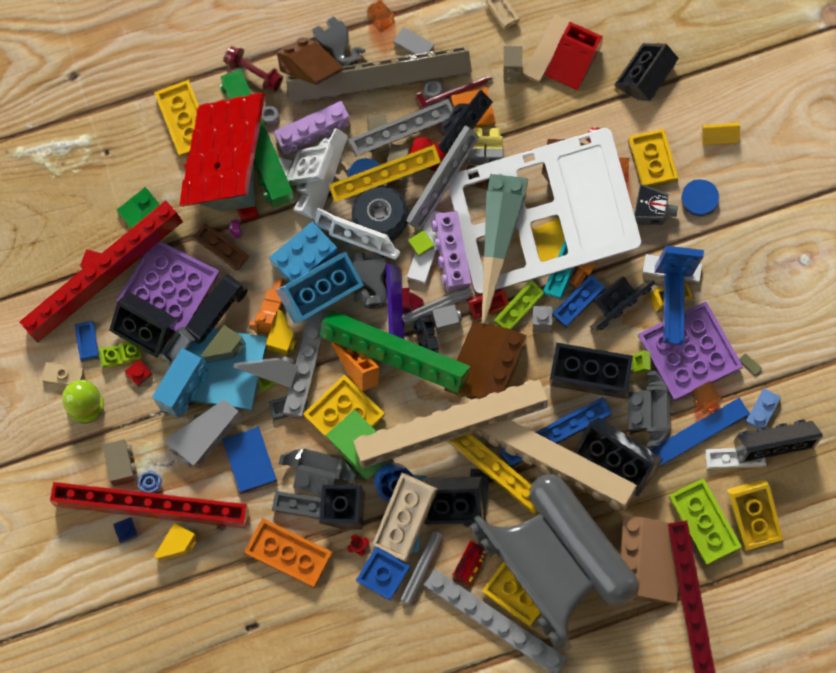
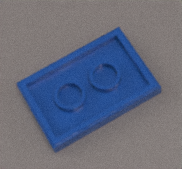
[222,427,277,494]

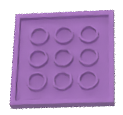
[116,241,220,333]
[638,302,743,402]

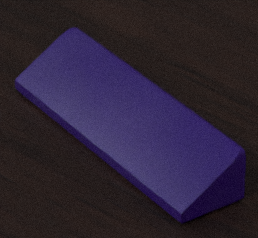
[386,263,405,340]

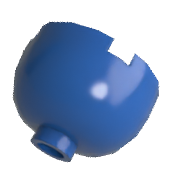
[374,462,413,502]

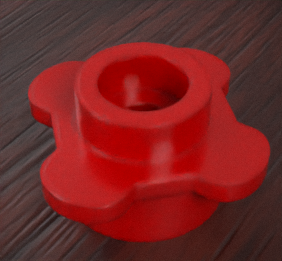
[347,534,370,556]

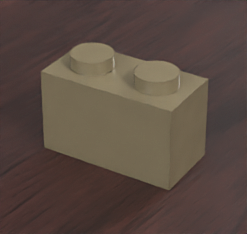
[503,46,522,84]
[102,439,138,486]

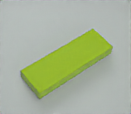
[493,280,544,330]

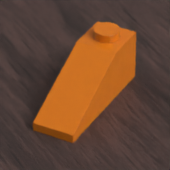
[332,342,379,391]

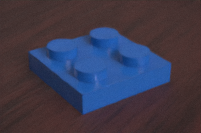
[356,547,410,601]

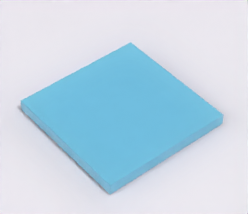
[188,329,268,411]

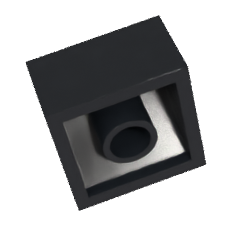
[319,485,365,530]

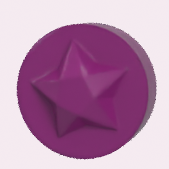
[229,219,242,239]

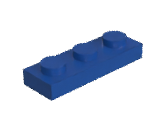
[552,274,605,328]

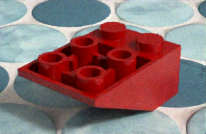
[545,22,603,91]

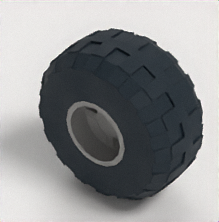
[352,186,408,241]

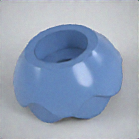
[138,471,162,493]

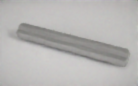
[402,287,473,326]
[401,531,443,605]

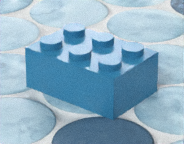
[269,221,338,283]
[152,348,208,419]

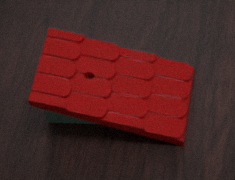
[179,92,266,212]

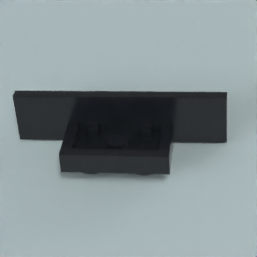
[437,90,493,155]
[589,276,655,330]

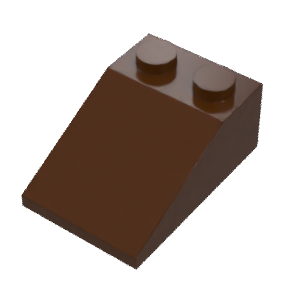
[276,37,344,85]

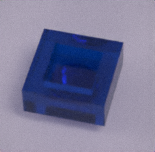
[113,517,139,544]

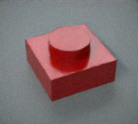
[125,359,152,387]

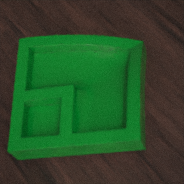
[116,187,160,228]

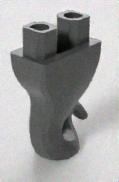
[312,16,366,67]
[353,252,387,309]

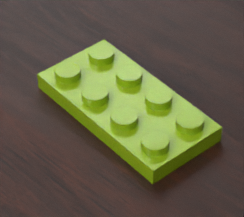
[668,478,742,566]

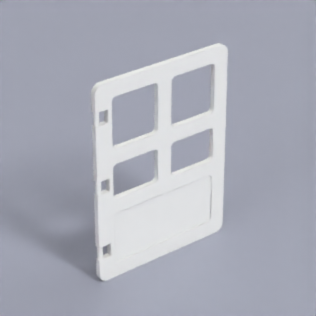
[449,128,642,294]

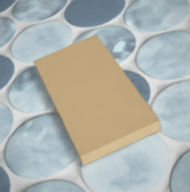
[372,473,437,562]

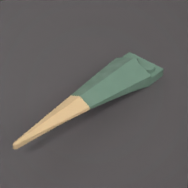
[482,174,528,323]

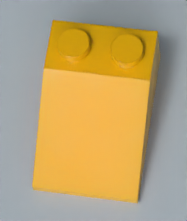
[727,479,784,551]

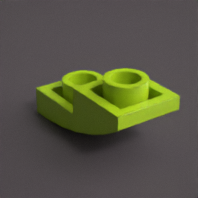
[98,342,142,368]

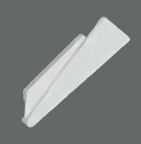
[293,128,348,220]
[314,208,401,260]

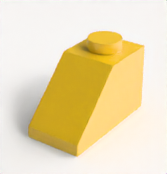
[266,309,297,356]
[154,523,197,563]

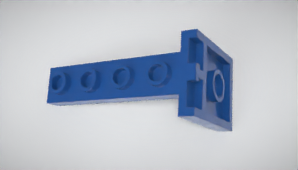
[655,246,704,345]

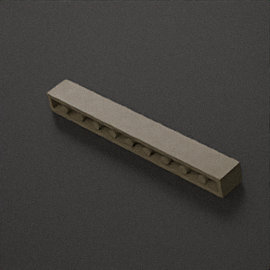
[285,46,472,104]

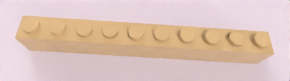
[353,379,548,469]
[459,396,636,511]

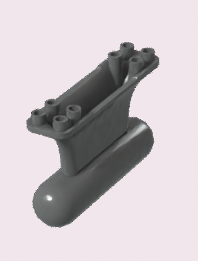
[470,474,639,651]

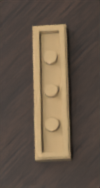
[523,14,572,84]

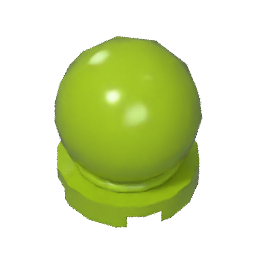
[62,380,104,424]

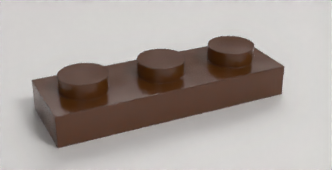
[193,223,249,272]

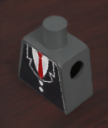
[634,184,678,225]

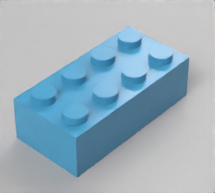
[276,252,364,324]

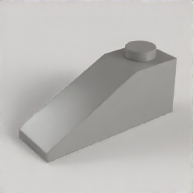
[233,356,298,388]

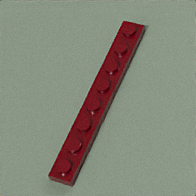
[667,520,716,673]

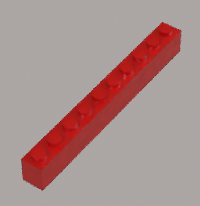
[19,200,183,343]
[50,482,249,529]

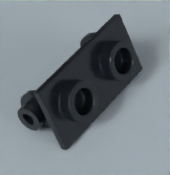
[413,316,439,353]

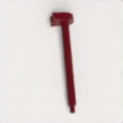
[415,76,493,110]

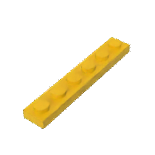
[328,145,441,203]
[447,433,537,514]

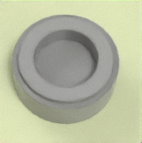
[424,80,442,98]
[262,106,279,125]

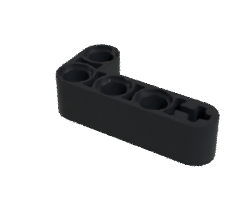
[185,274,248,345]

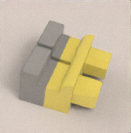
[467,128,503,164]

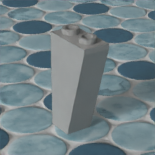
[165,400,243,468]

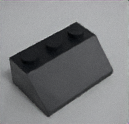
[614,43,679,101]
[109,292,177,358]
[423,477,484,525]

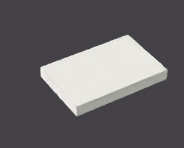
[287,144,335,186]

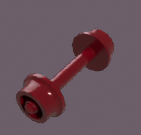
[223,46,283,92]

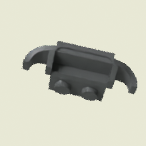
[628,371,671,447]
[279,448,356,495]

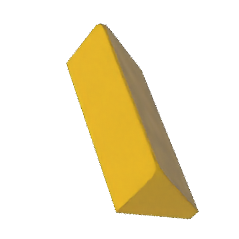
[701,123,740,146]

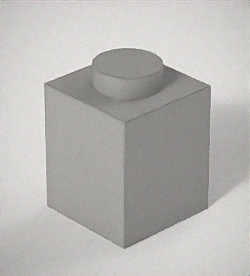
[432,304,462,334]
[532,306,552,332]

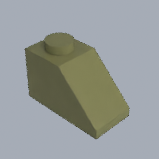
[201,325,245,363]

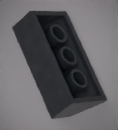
[574,417,663,497]
[734,419,823,463]

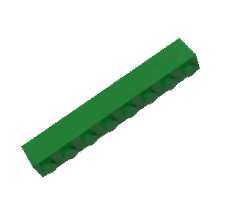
[219,70,293,208]
[320,310,470,393]

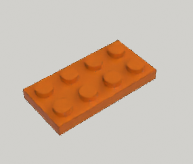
[244,518,333,588]

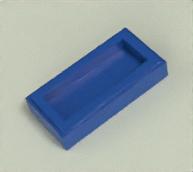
[74,321,100,362]

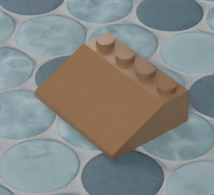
[620,516,678,604]

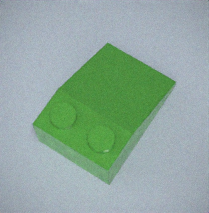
[325,409,387,479]

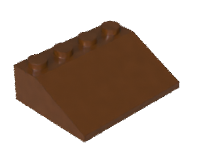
[444,321,527,400]

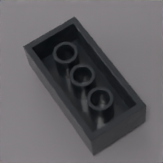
[549,342,633,399]

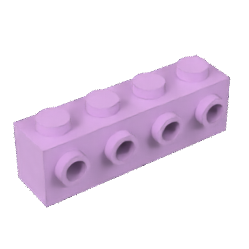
[274,101,351,155]
[431,211,471,292]

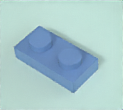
[745,388,781,429]

